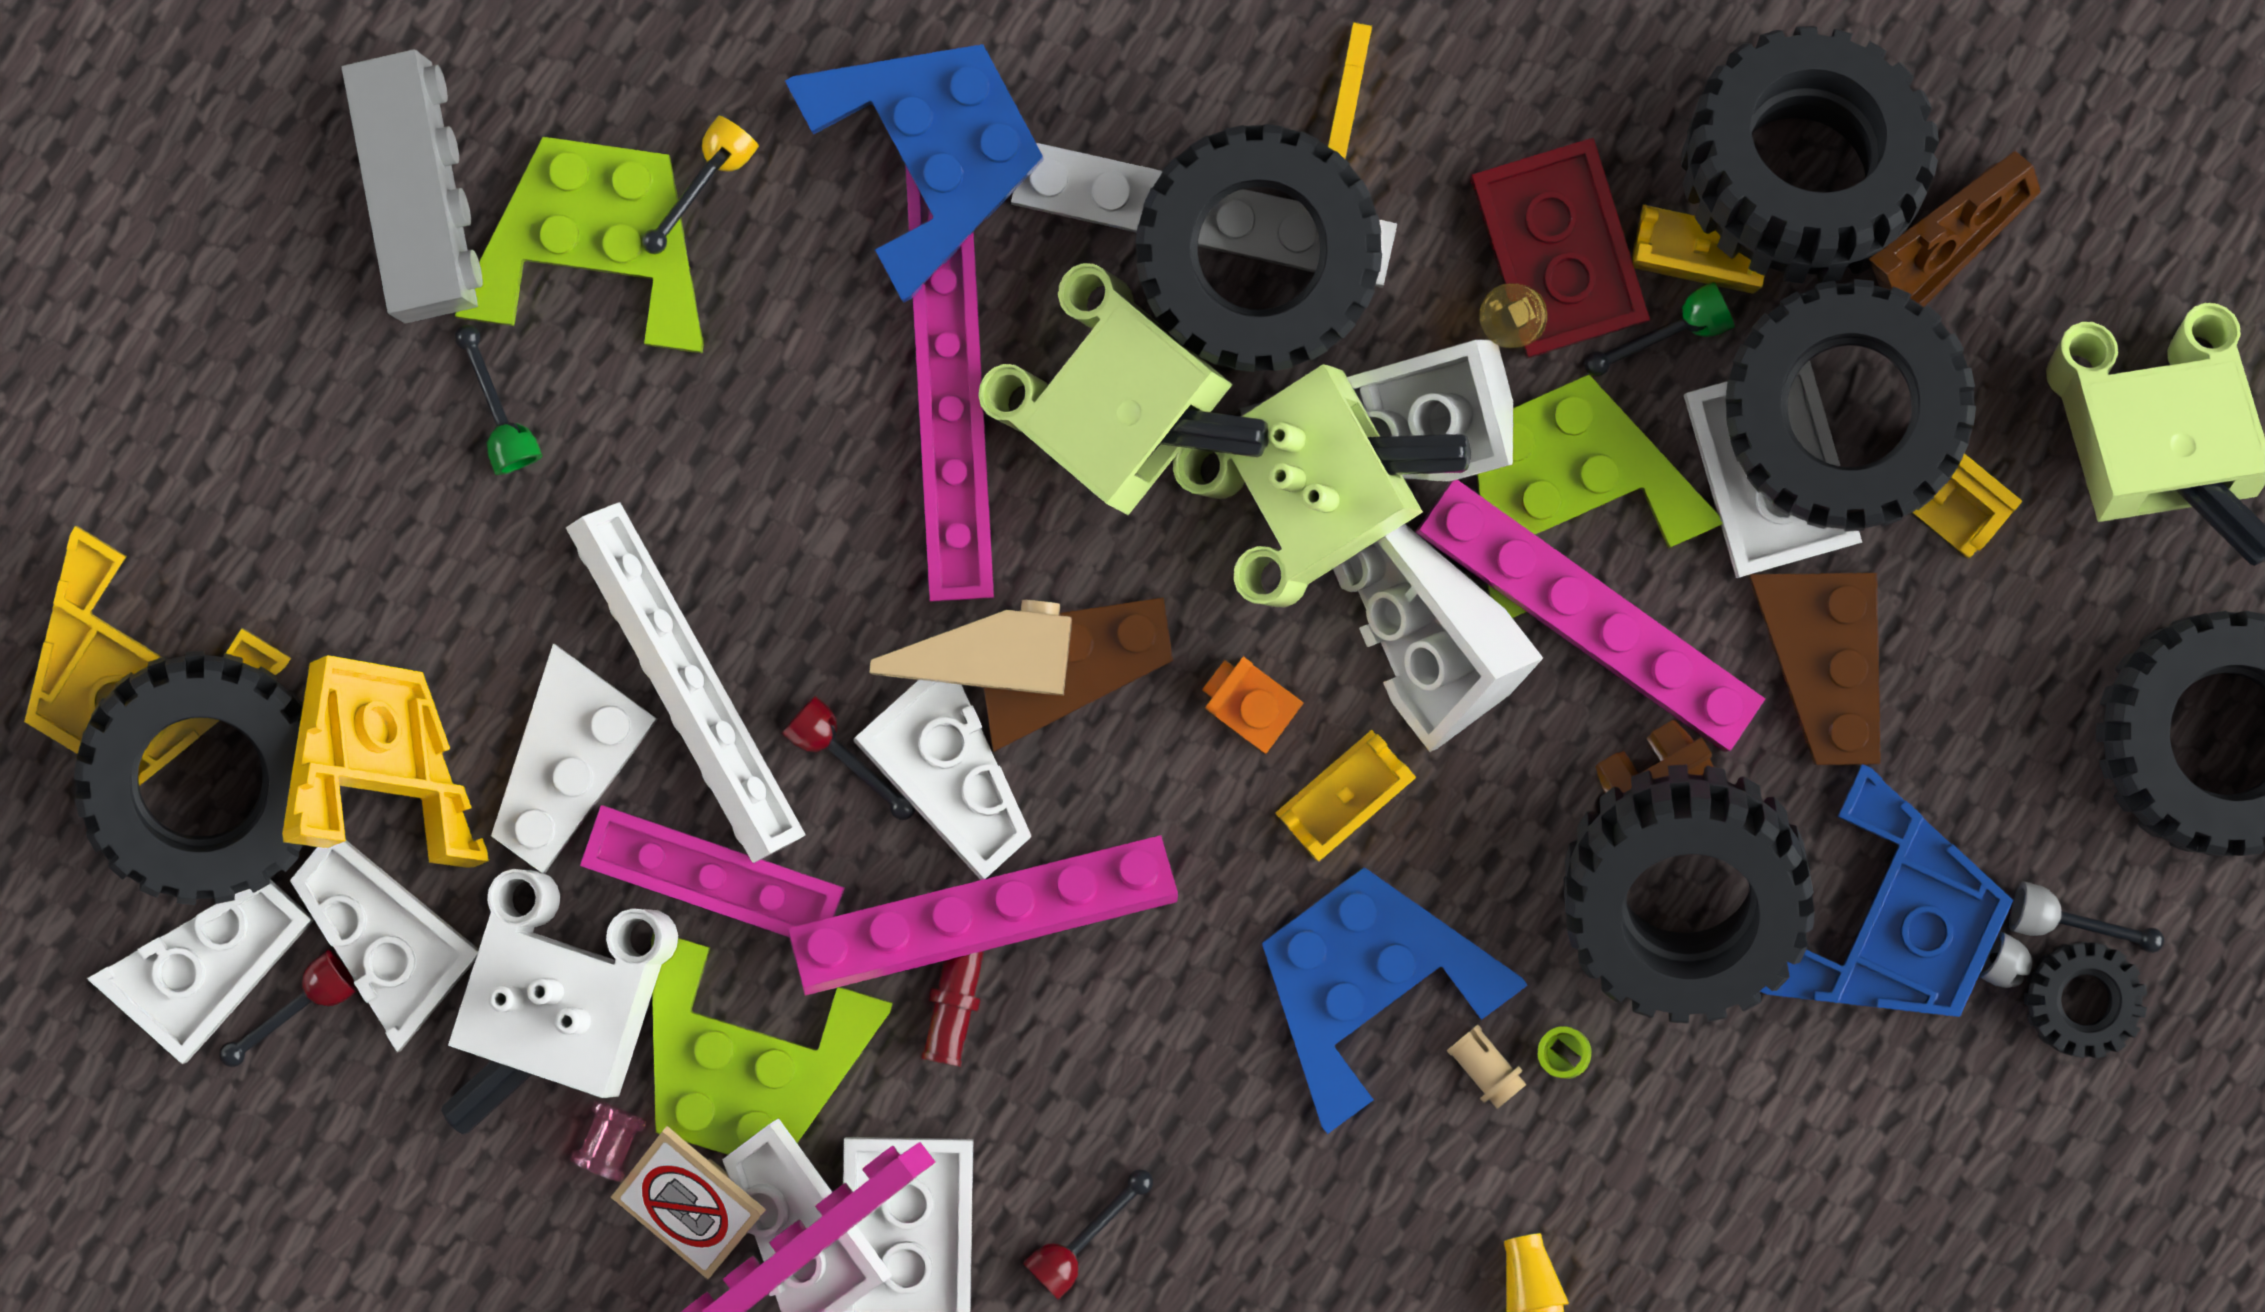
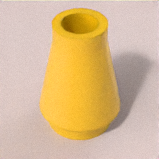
[1504,1233,1569,1312]

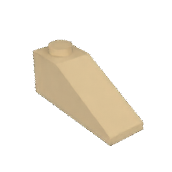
[869,600,1072,696]

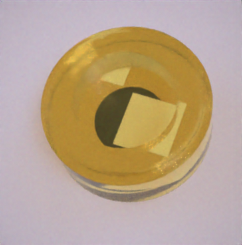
[1480,284,1547,348]

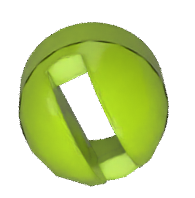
[1538,1026,1591,1079]

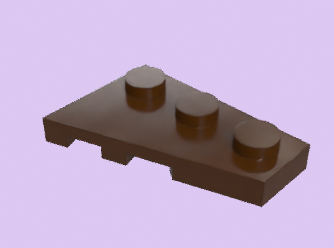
[1869,151,2041,307]
[1747,573,1881,765]
[984,597,1173,752]

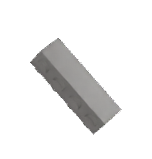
[341,49,483,323]

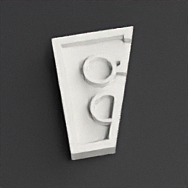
[491,644,658,874]
[853,680,1032,880]
[290,840,479,1052]
[87,880,314,1064]
[722,1118,892,1312]

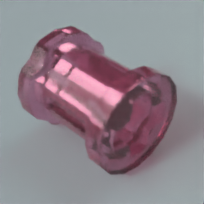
[569,1100,648,1182]

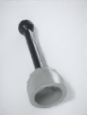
[2009,882,2164,953]

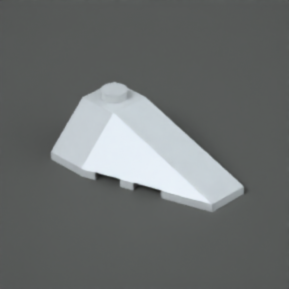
[1240,340,1513,482]
[1333,524,1543,752]

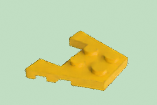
[24,526,291,786]
[282,655,489,868]

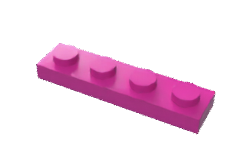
[580,805,845,937]

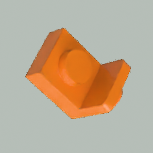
[1202,656,1304,754]

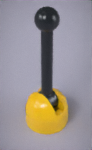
[642,116,759,254]

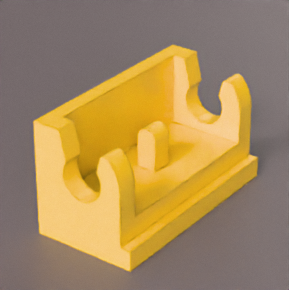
[1631,205,1764,294]
[1896,439,2022,559]
[1275,730,1416,862]

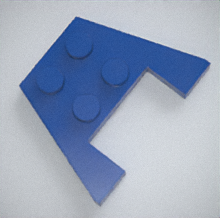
[785,44,1044,303]
[1760,764,2014,1017]
[1262,867,1528,1134]

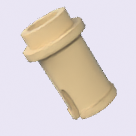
[1447,1025,1526,1109]

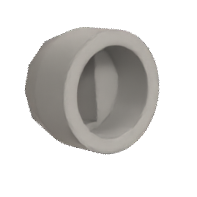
[1979,932,2032,988]

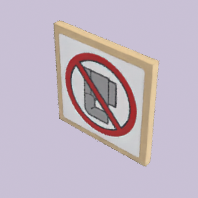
[611,1126,766,1279]

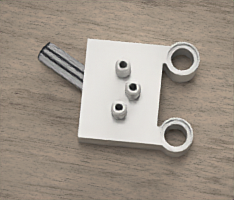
[441,869,678,1135]

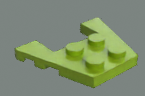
[455,137,704,353]
[1476,375,1722,618]
[651,932,893,1155]

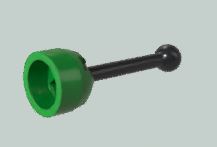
[1584,282,1735,377]
[455,325,543,475]

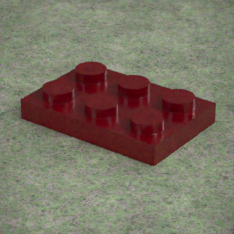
[1470,137,1650,359]

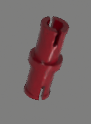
[921,951,984,1067]

